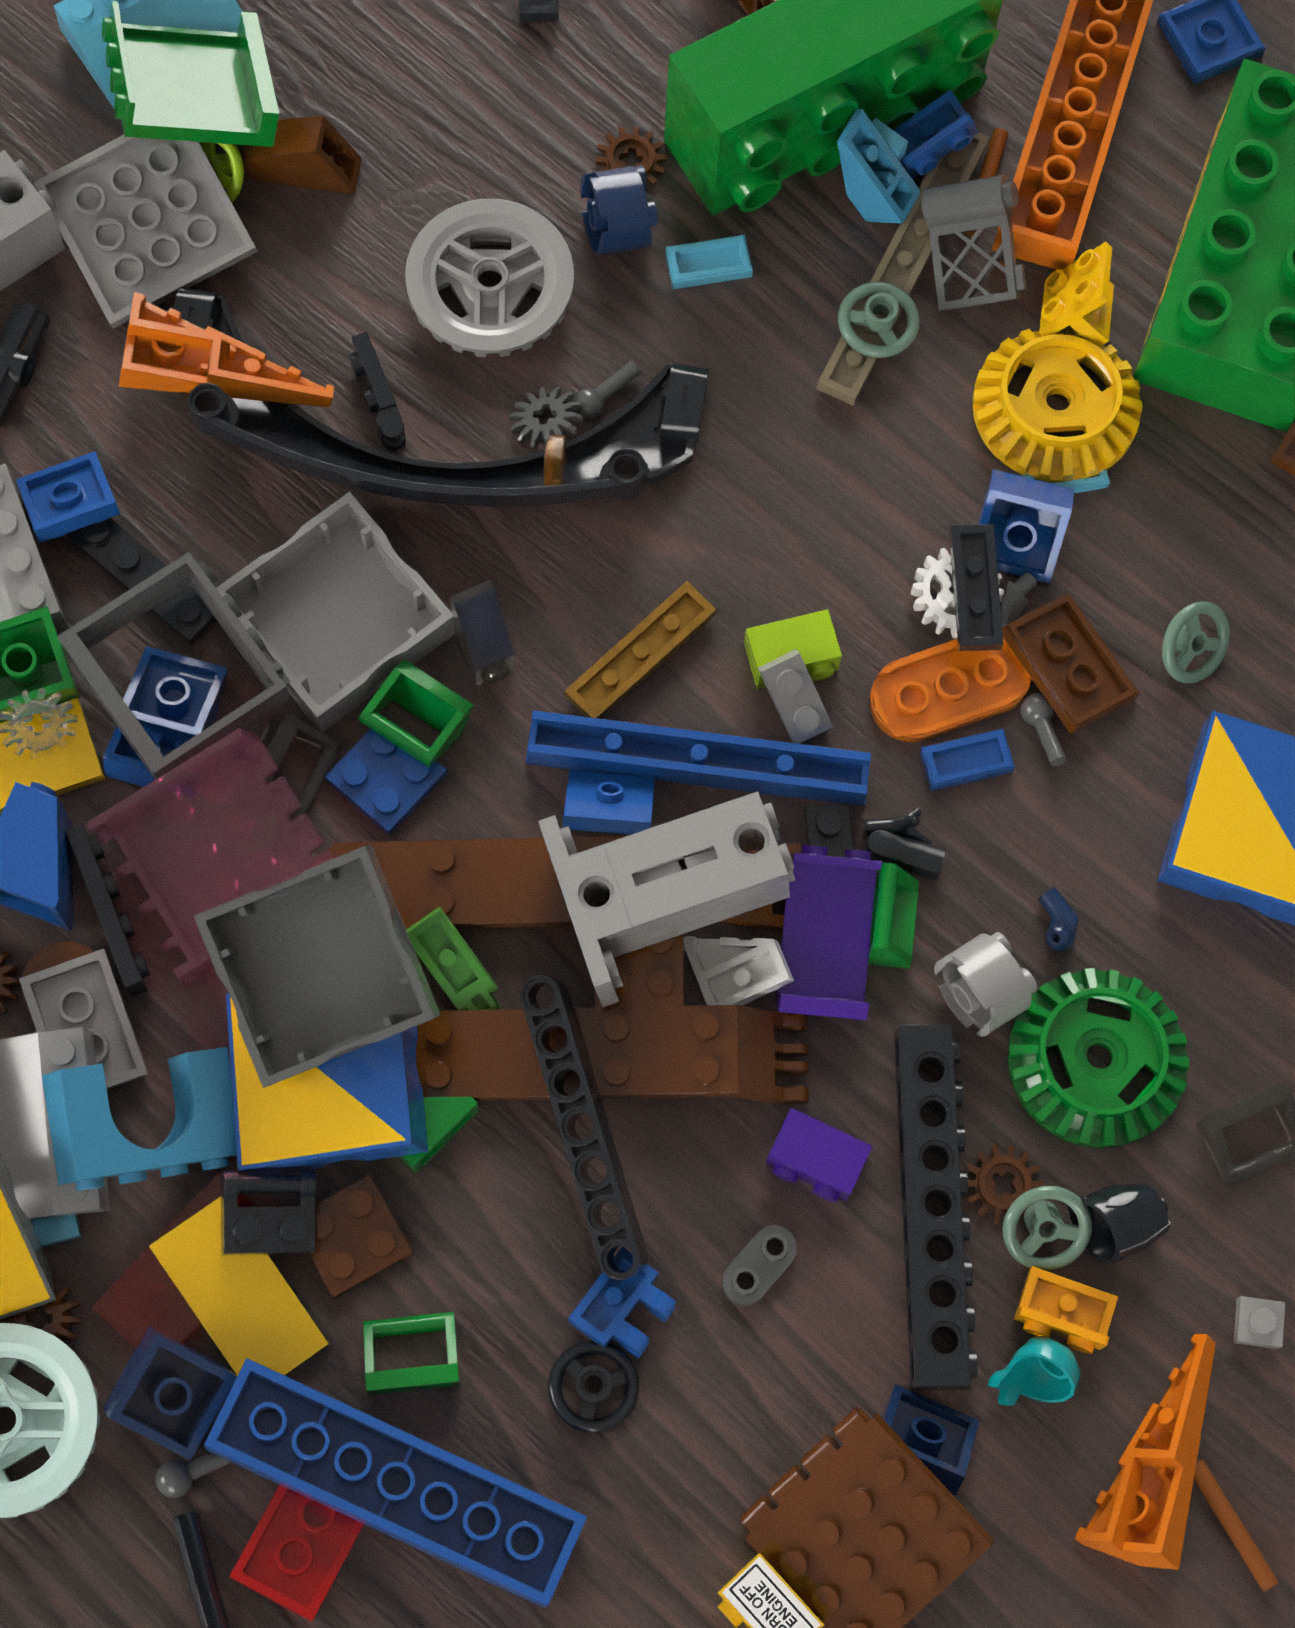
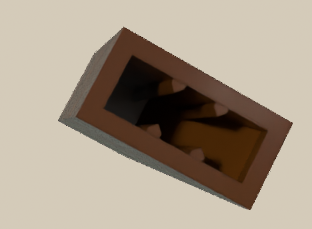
[235,115,362,194]

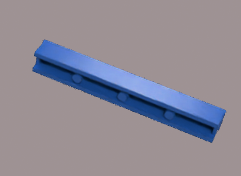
[526,710,871,807]

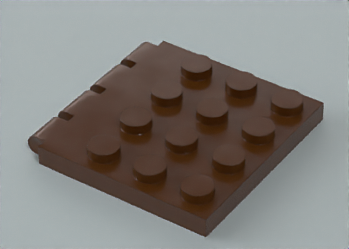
[740,1407,995,1628]

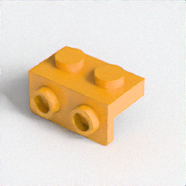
[1013,1266,1118,1354]

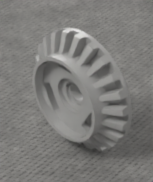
[405,198,574,358]

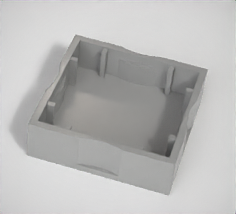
[216,491,456,734]

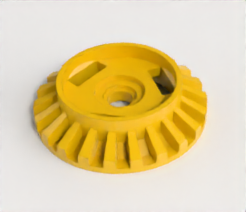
[972,326,1142,483]

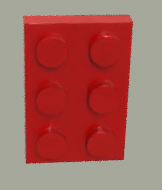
[230,1485,365,1623]

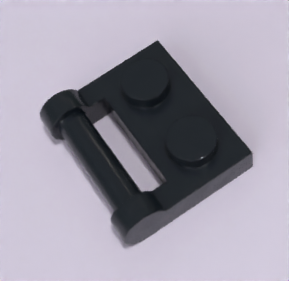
[221,1170,316,1255]

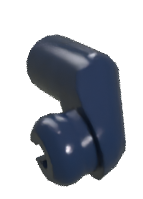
[1038,887,1078,951]

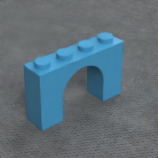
[42,1047,237,1191]

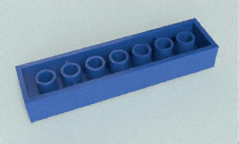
[204,1358,587,1608]

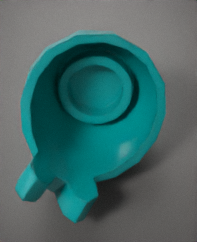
[988,1336,1080,1406]

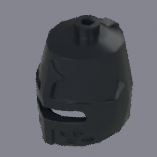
[1067,1183,1170,1264]

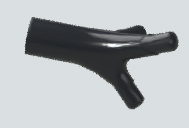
[866,808,933,845]

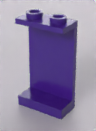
[775,845,882,1020]

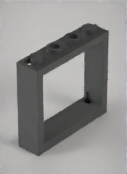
[57,552,291,786]

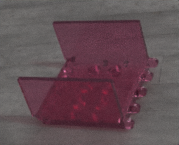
[86,728,333,986]

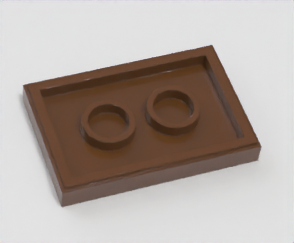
[1002,593,1140,734]

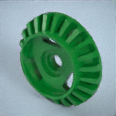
[1007,968,1189,1148]

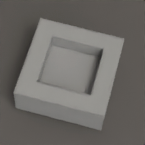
[1233,1296,1285,1349]

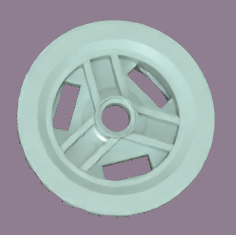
[0,1323,100,1518]

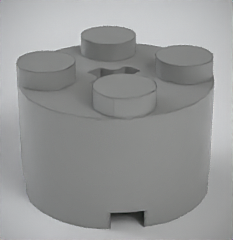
[934,932,1037,1037]

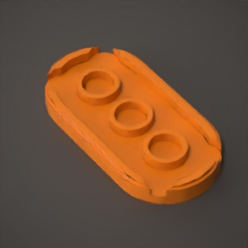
[869,638,1032,742]

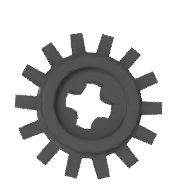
[509,386,583,450]

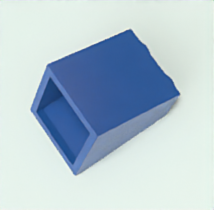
[0,782,74,930]

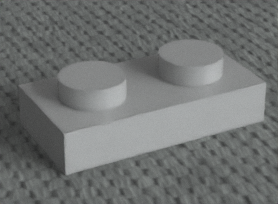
[758,649,833,744]

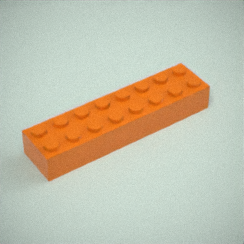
[991,0,1153,270]

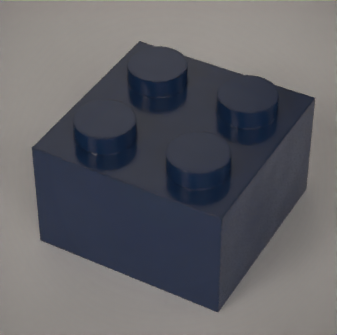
[102,1326,237,1460]

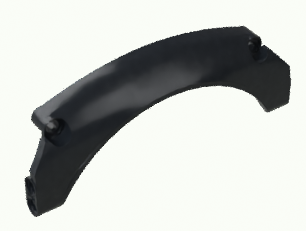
[173,287,709,506]

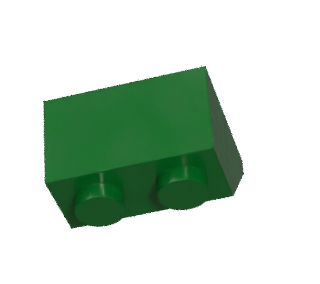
[0,606,80,723]

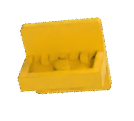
[1039,242,1114,347]

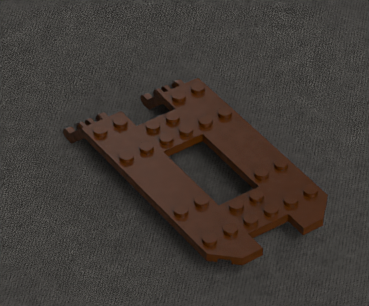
[308,836,809,1105]

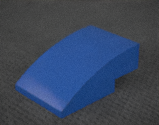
[103,646,228,794]

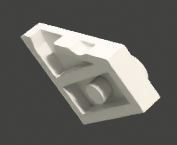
[684,936,794,1006]

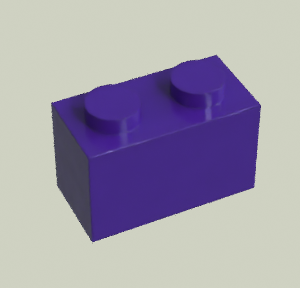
[766,1108,872,1203]

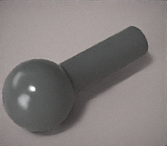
[572,360,642,421]
[1020,693,1067,767]
[155,1452,232,1498]

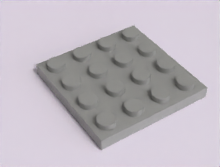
[34,135,258,328]

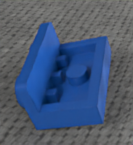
[893,90,979,179]

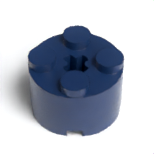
[580,166,658,256]

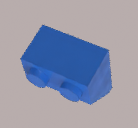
[978,469,1074,584]

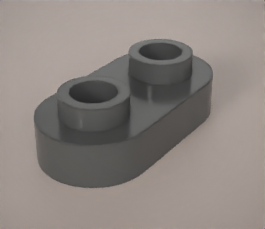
[722,1225,797,1307]

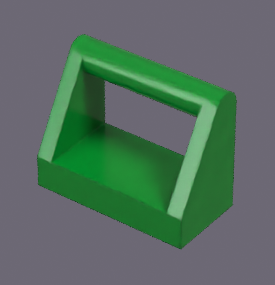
[358,659,474,768]
[868,863,919,969]
[363,1312,461,1395]

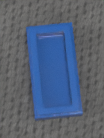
[920,729,1015,791]

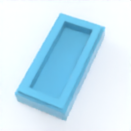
[665,235,753,290]

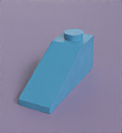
[837,109,921,224]

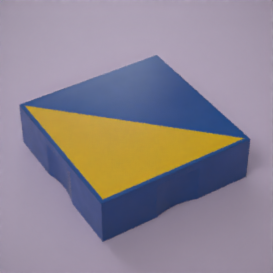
[1157,710,1295,925]
[226,993,428,1175]

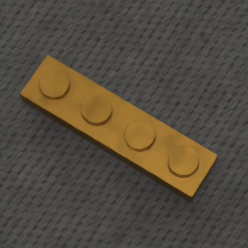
[565,581,716,719]

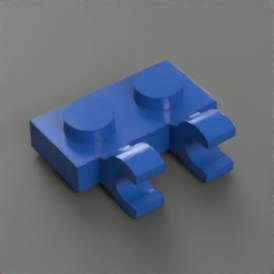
[568,1246,676,1359]

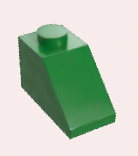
[398,1097,479,1174]

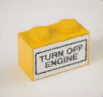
[717,1553,824,1628]

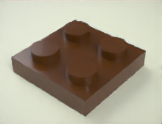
[309,1174,414,1299]

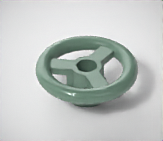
[838,282,920,358]
[1162,601,1230,683]
[1003,1186,1092,1271]

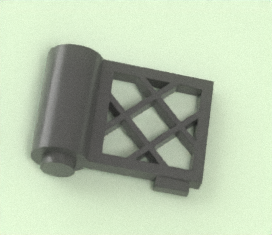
[922,174,1027,311]

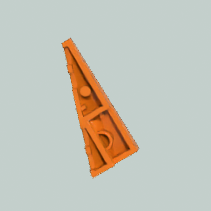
[118,292,334,408]
[1075,1334,1216,1570]

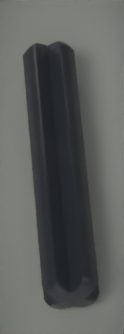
[173,1511,230,1628]

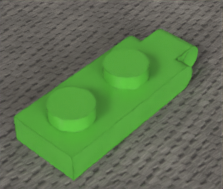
[406,907,501,1010]

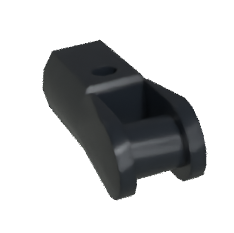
[865,830,946,879]

